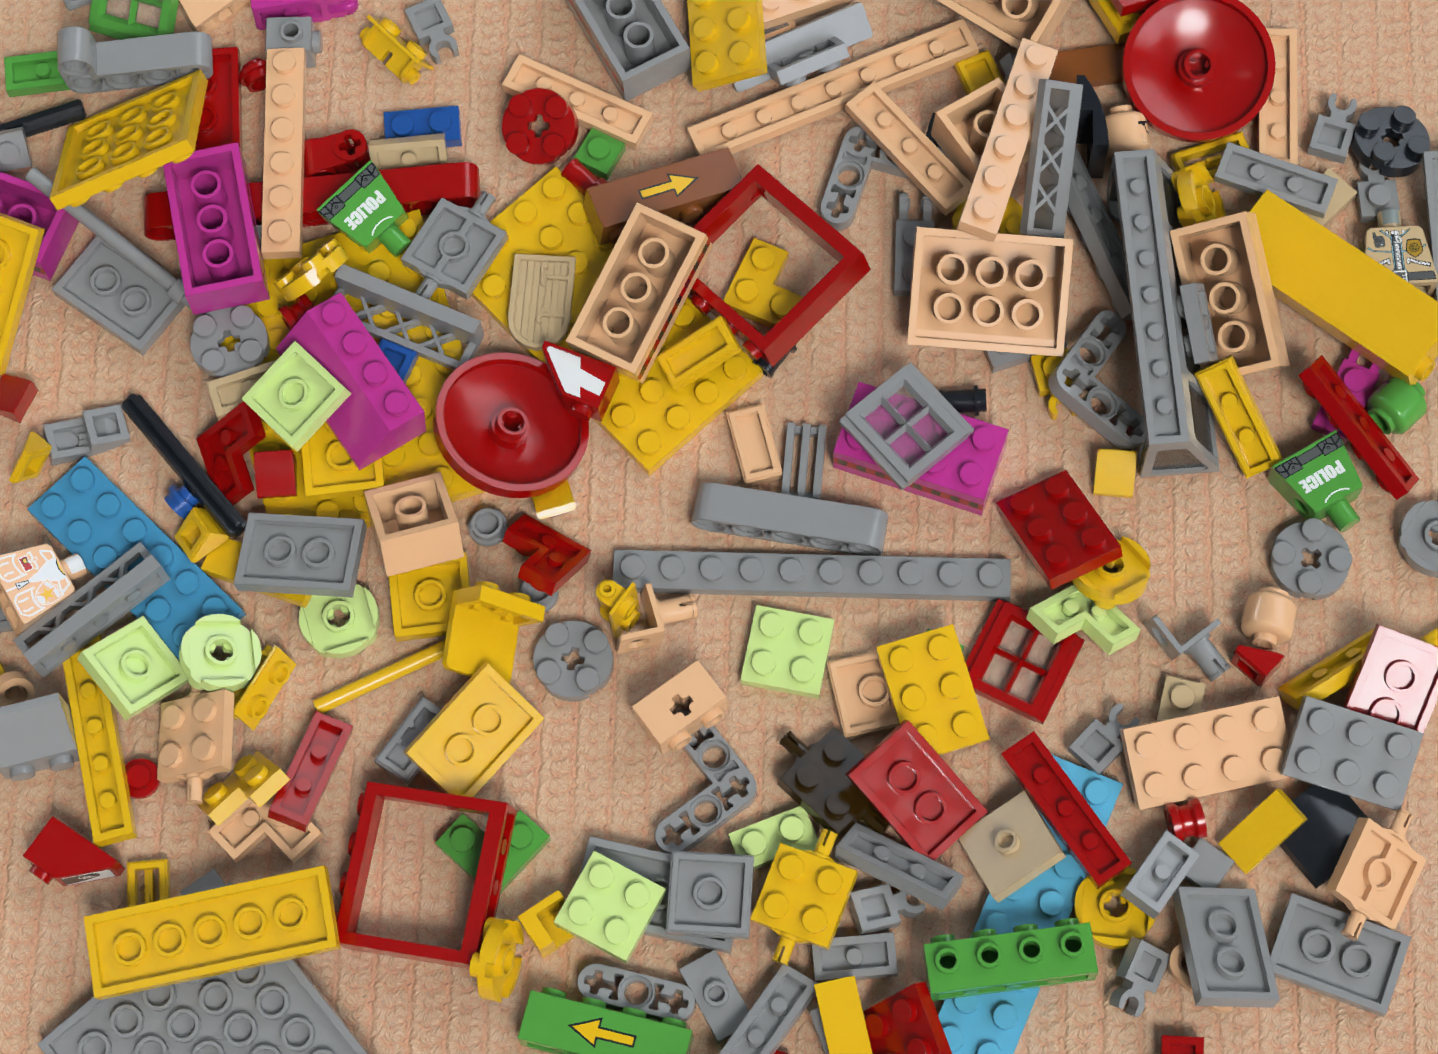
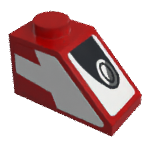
[542,341,620,422]
[23,816,125,886]

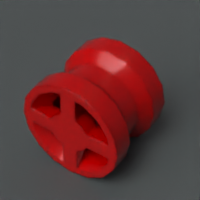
[277,293,314,331]
[1164,798,1207,842]

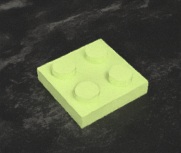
[241,341,352,452]
[740,605,834,699]
[77,616,188,721]
[554,851,667,964]

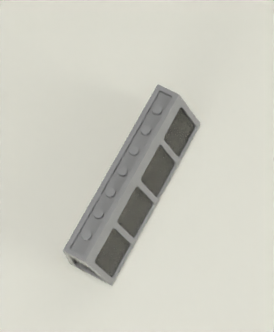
[1106,149,1220,478]

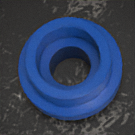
[164,484,199,520]

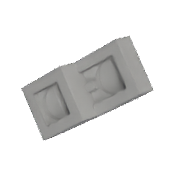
[43,404,130,466]

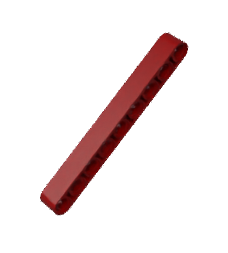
[143,162,481,241]

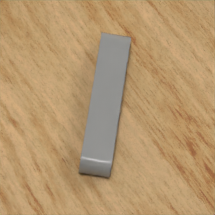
[691,482,889,556]

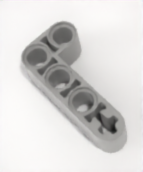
[57,26,213,94]

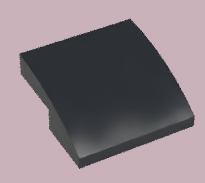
[1075,75,1109,178]
[1279,785,1368,889]

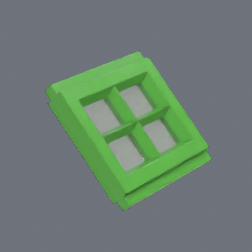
[88,0,179,40]

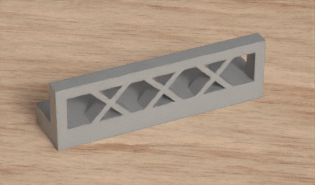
[1019,79,1083,239]
[333,264,484,370]
[13,542,170,678]

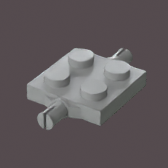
[401,191,508,300]

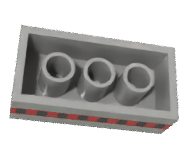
[565,0,691,101]

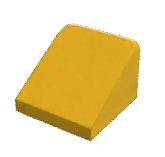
[9,431,52,484]
[1093,449,1137,498]
[532,479,576,519]
[174,507,229,563]

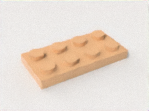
[1119,696,1289,810]

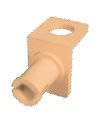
[615,583,698,654]

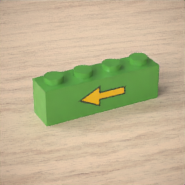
[518,987,694,1054]

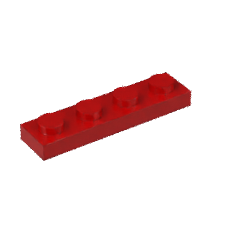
[1298,355,1419,500]
[1000,731,1132,889]

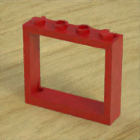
[689,164,871,367]
[335,781,517,969]

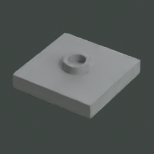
[666,851,754,940]

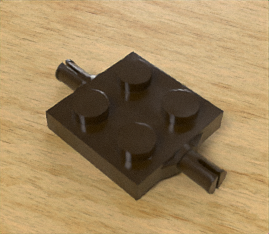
[777,727,890,839]

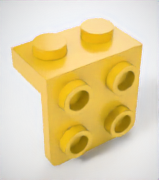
[442,581,545,684]

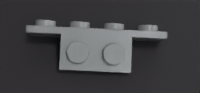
[733,2,873,92]

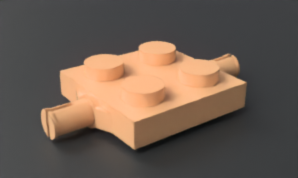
[157,686,234,805]
[1325,809,1426,941]

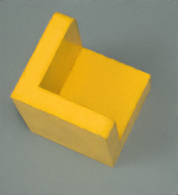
[517,890,576,958]

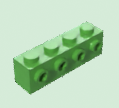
[922,918,1098,1001]

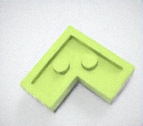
[1026,584,1141,655]
[728,806,818,870]

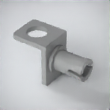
[1144,615,1231,682]

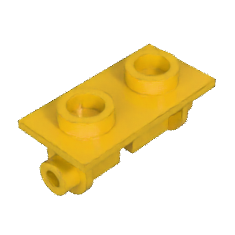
[359,15,434,85]
[596,580,641,639]
[233,645,297,731]

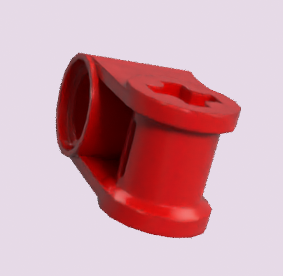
[304,129,371,178]

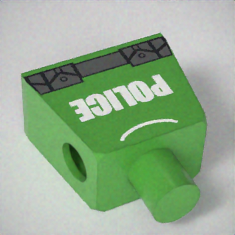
[317,160,412,257]
[1267,430,1362,532]

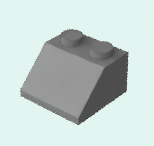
[0,693,79,781]

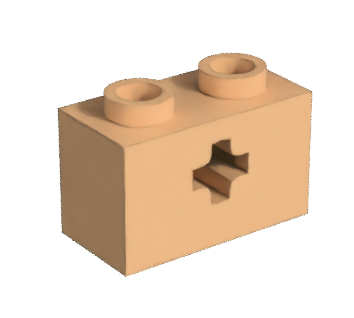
[632,660,728,755]

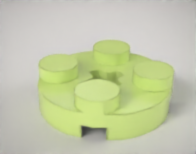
[299,584,380,658]
[179,614,262,692]

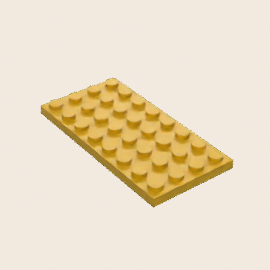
[471,167,763,476]

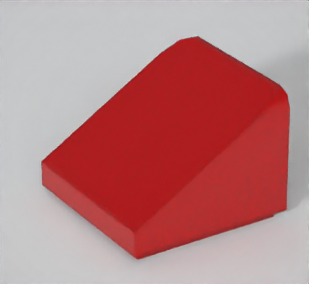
[0,374,38,423]
[254,450,297,499]
[1231,645,1285,687]

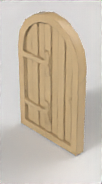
[507,254,576,351]

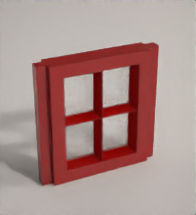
[965,599,1085,725]

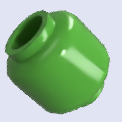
[1367,376,1427,434]

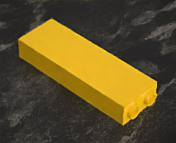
[1249,189,1438,386]

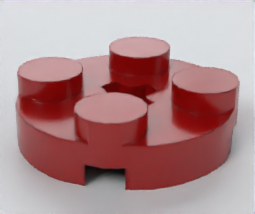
[502,88,579,165]

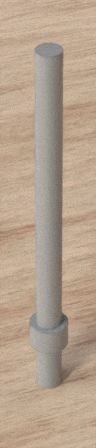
[25,167,208,316]

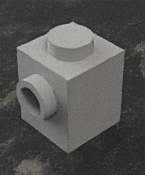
[266,17,323,68]

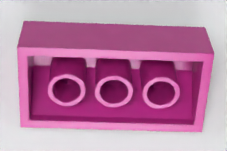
[276,292,426,470]

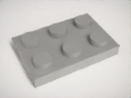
[52,236,185,356]
[233,513,367,598]
[1279,696,1424,811]
[1172,887,1280,1008]
[1270,893,1411,1017]

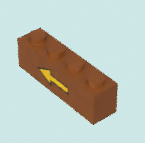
[583,147,742,246]

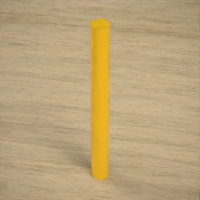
[313,640,445,714]

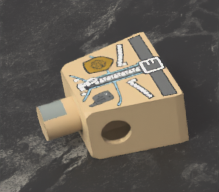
[1361,209,1438,297]

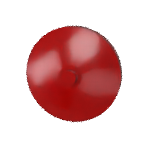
[1121,0,1276,143]
[433,352,589,498]

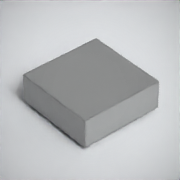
[1184,838,1235,888]

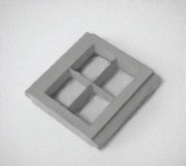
[839,362,974,490]

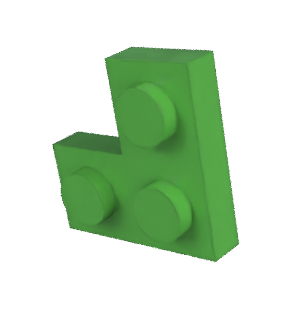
[435,810,551,894]

